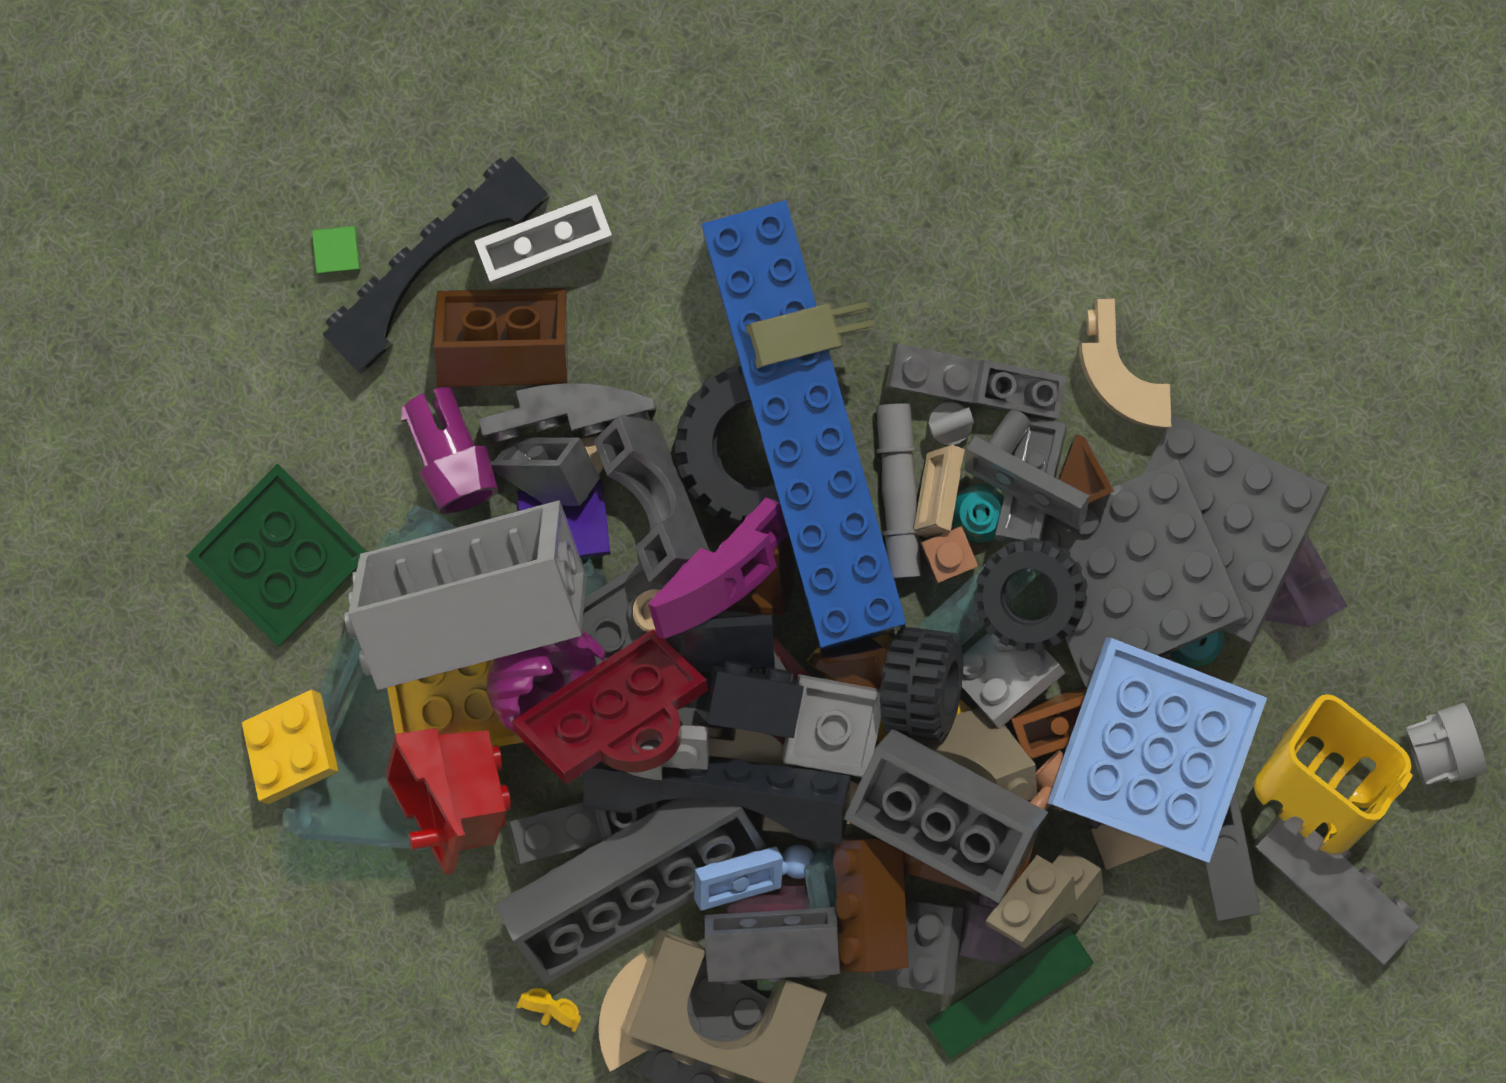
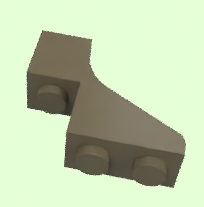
[986,847,1104,948]

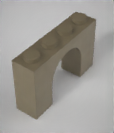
[622,929,827,1083]

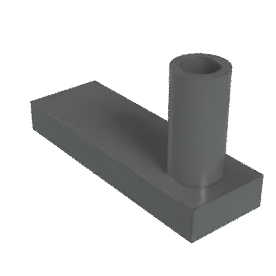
[965,410,1089,530]

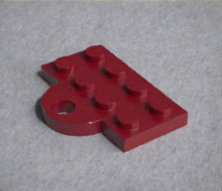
[512,629,708,784]

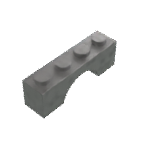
[594,415,709,585]

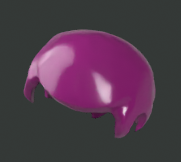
[487,630,605,733]

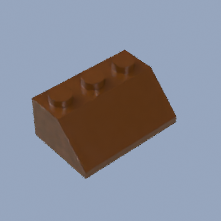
[434,288,568,387]
[833,835,909,973]

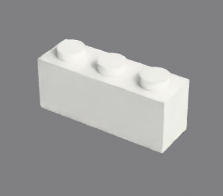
[474,195,614,286]

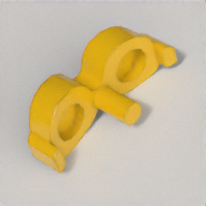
[516,988,581,1032]

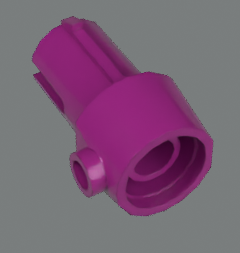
[401,387,498,514]

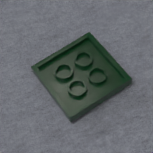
[186,464,368,647]

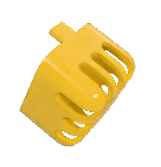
[1254,694,1413,854]

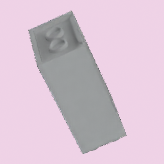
[344,500,586,690]

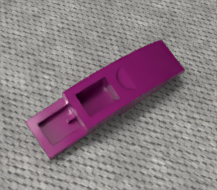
[648,498,788,639]

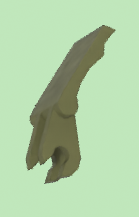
[745,302,875,369]

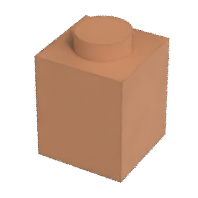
[920,526,978,583]

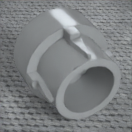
[1406,703,1487,785]

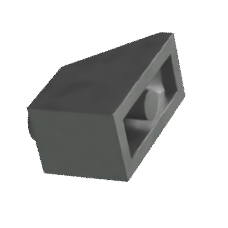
[492,438,600,507]

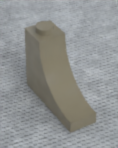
[874,707,1037,801]

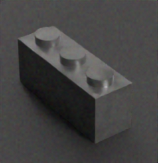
[705,907,840,984]

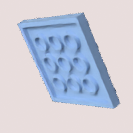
[1047,637,1267,863]

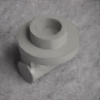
[928,402,974,445]

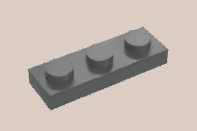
[995,416,1067,543]

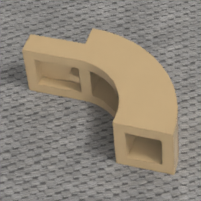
[1078,299,1171,429]
[599,950,648,1072]

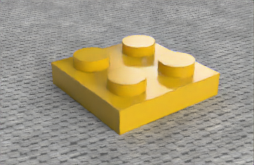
[241,690,339,804]

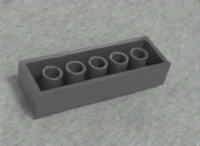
[495,797,768,985]

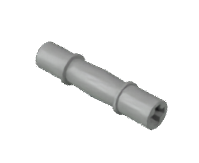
[876,404,922,578]

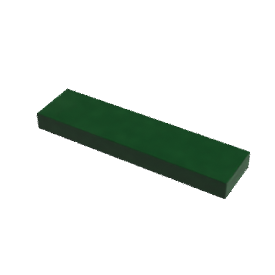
[925,926,1094,1059]

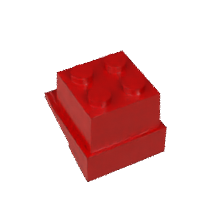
[385,728,511,875]

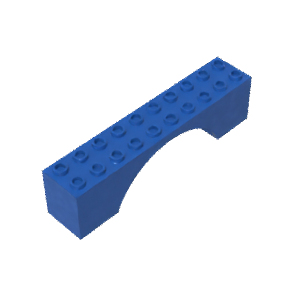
[702,200,906,652]

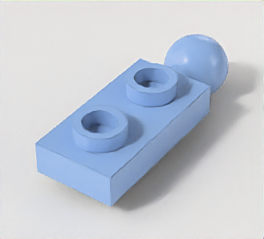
[694,844,816,911]

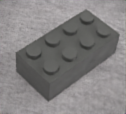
[843,729,1048,903]

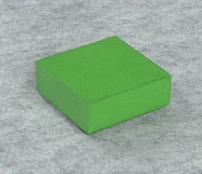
[312,226,361,274]

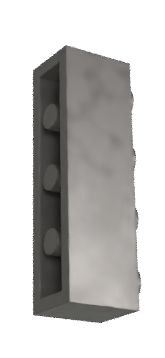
[1251,816,1419,965]

